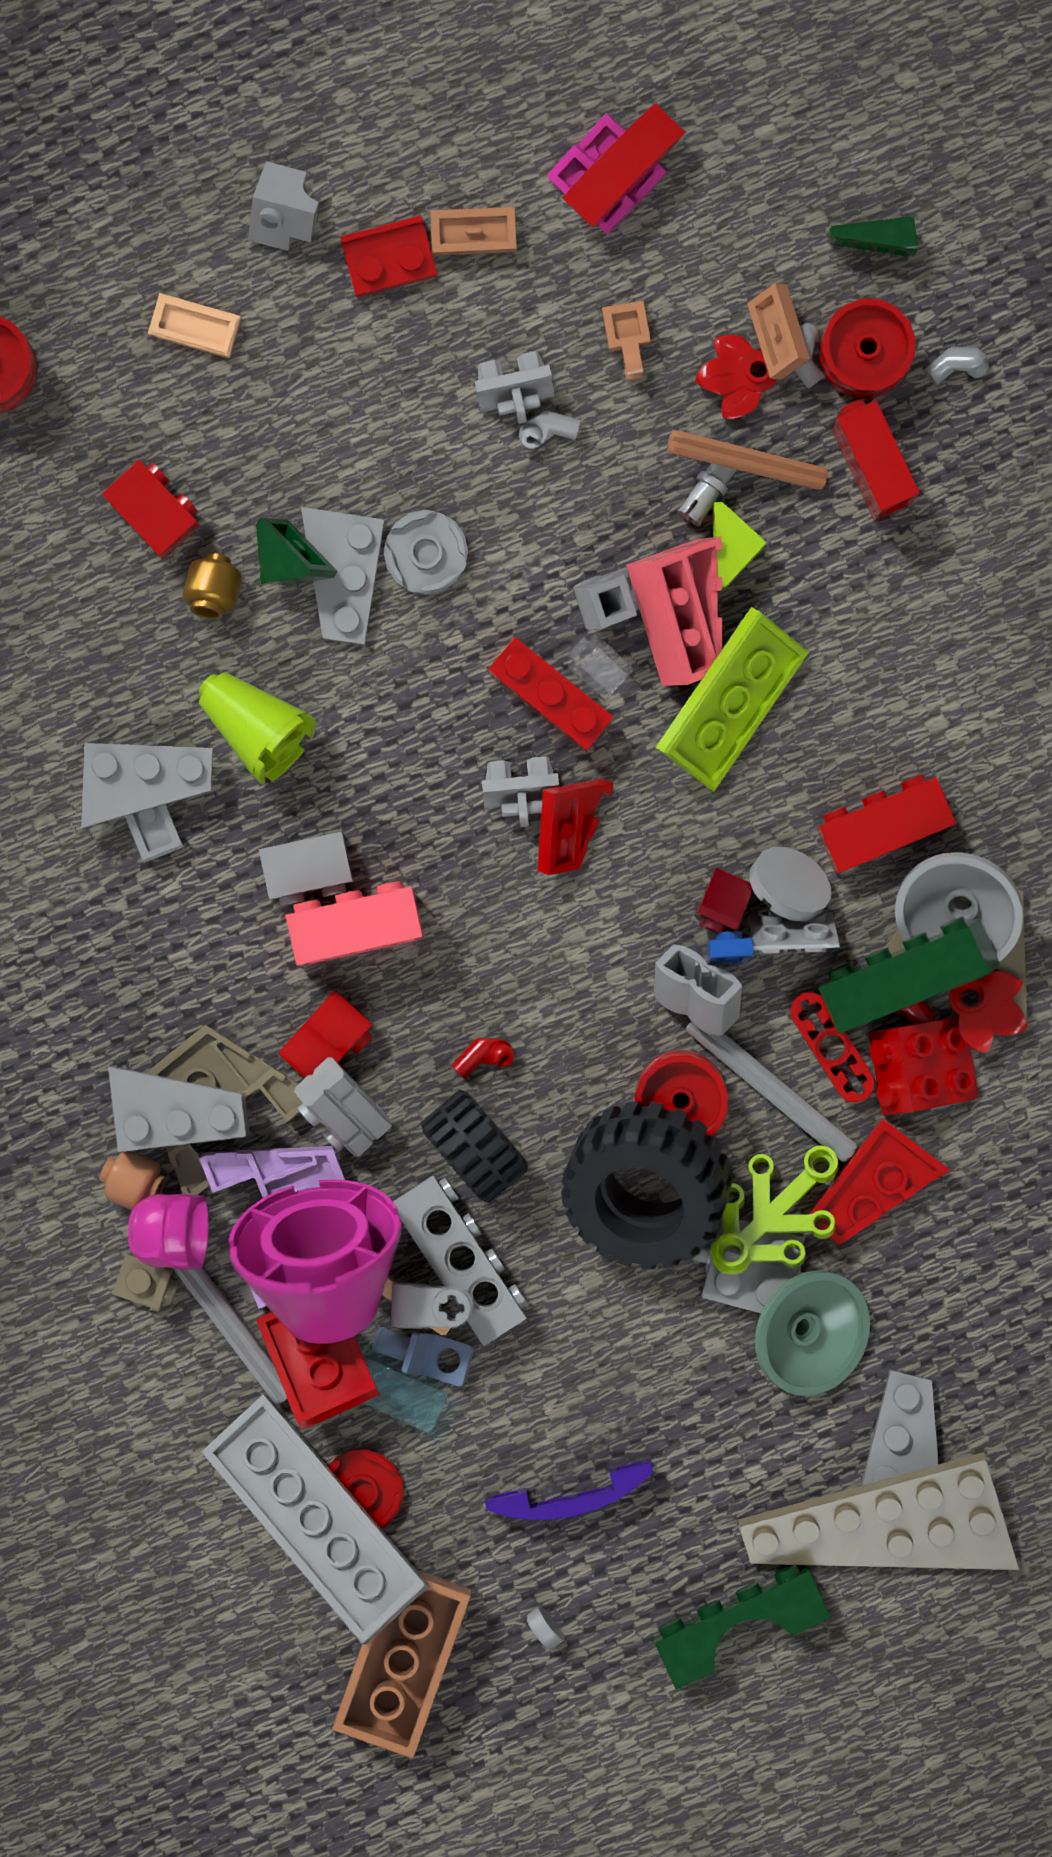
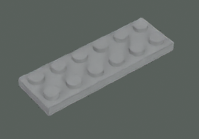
[202,1394,429,1645]

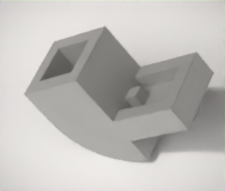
[573,567,639,629]

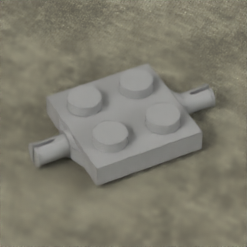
[692,1217,805,1313]

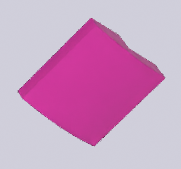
[547,113,669,234]

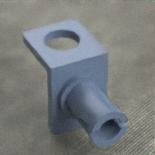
[372,1327,474,1386]

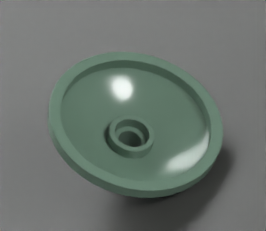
[755,1270,870,1396]

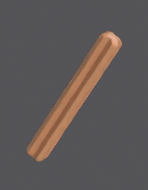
[667,430,828,490]

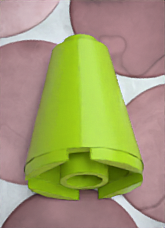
[199,672,317,784]

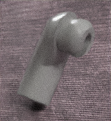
[795,323,825,389]
[923,347,989,386]
[519,411,581,449]

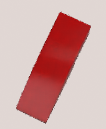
[562,103,686,227]

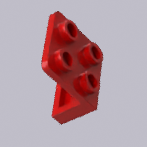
[868,1017,978,1115]

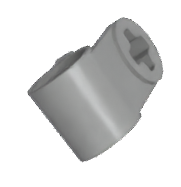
[391,1283,474,1328]

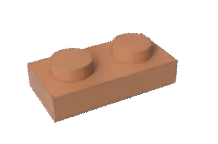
[430,207,517,256]
[747,283,810,380]

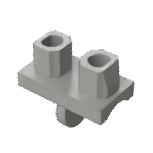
[475,351,555,424]
[482,756,559,827]

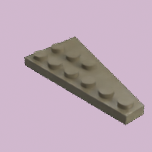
[738,1452,1019,1570]

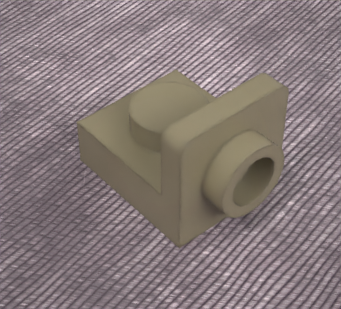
[112,1253,179,1312]

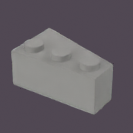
[108,1066,249,1152]

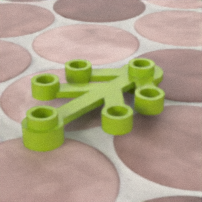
[711,1145,838,1275]

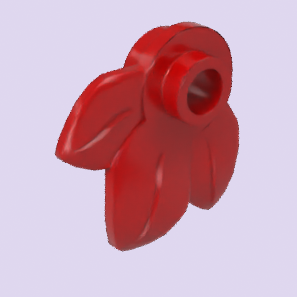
[695,335,777,419]
[949,971,1027,1053]

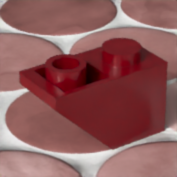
[694,867,753,934]

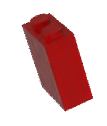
[831,399,920,521]

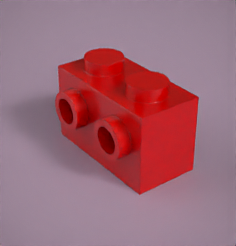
[102,459,200,561]

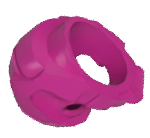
[128,1194,209,1270]

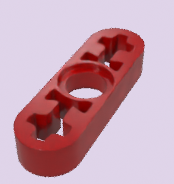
[790,992,874,1102]

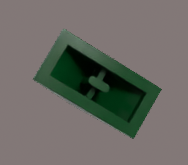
[256,518,338,585]

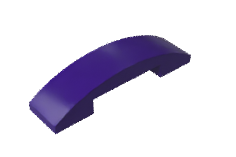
[485,1459,653,1520]

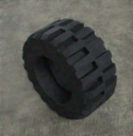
[561,1102,732,1269]

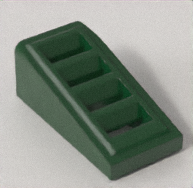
[827,216,918,257]

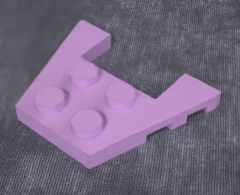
[199,1146,346,1309]

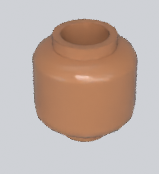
[99,1150,166,1211]

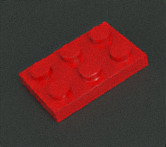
[256,1312,380,1430]

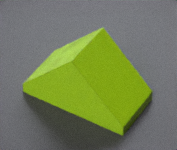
[712,502,767,591]

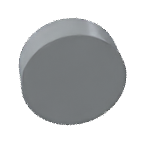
[527,1606,565,1649]

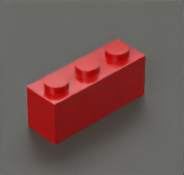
[488,637,614,753]
[816,774,956,874]

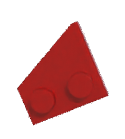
[537,778,614,875]

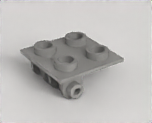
[748,909,839,954]

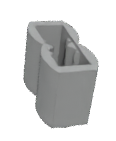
[654,944,742,1036]

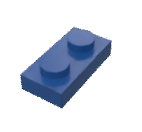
[706,931,753,965]

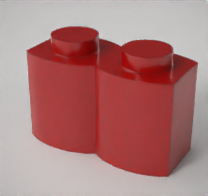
[278,990,374,1078]

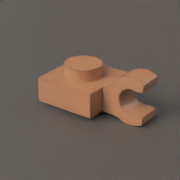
[602,300,651,381]

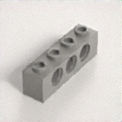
[393,1174,529,1346]

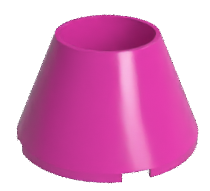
[229,1180,401,1343]

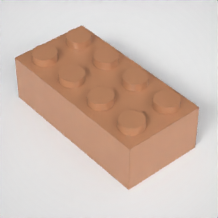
[332,1569,471,1758]

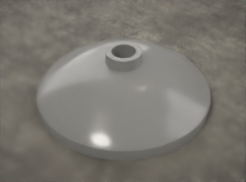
[895,853,1024,961]

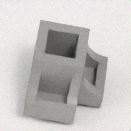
[248,161,319,251]

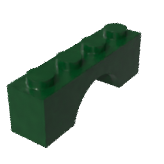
[653,1564,831,1690]

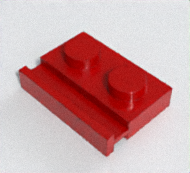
[340,215,437,298]

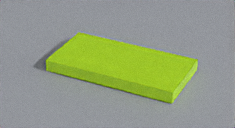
[655,607,809,791]

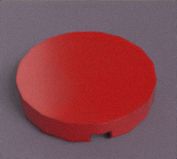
[328,1448,404,1528]

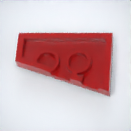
[807,1118,950,1245]

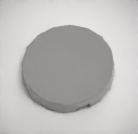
[384,510,468,595]
[749,847,831,921]

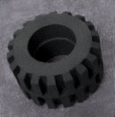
[420,1089,529,1204]

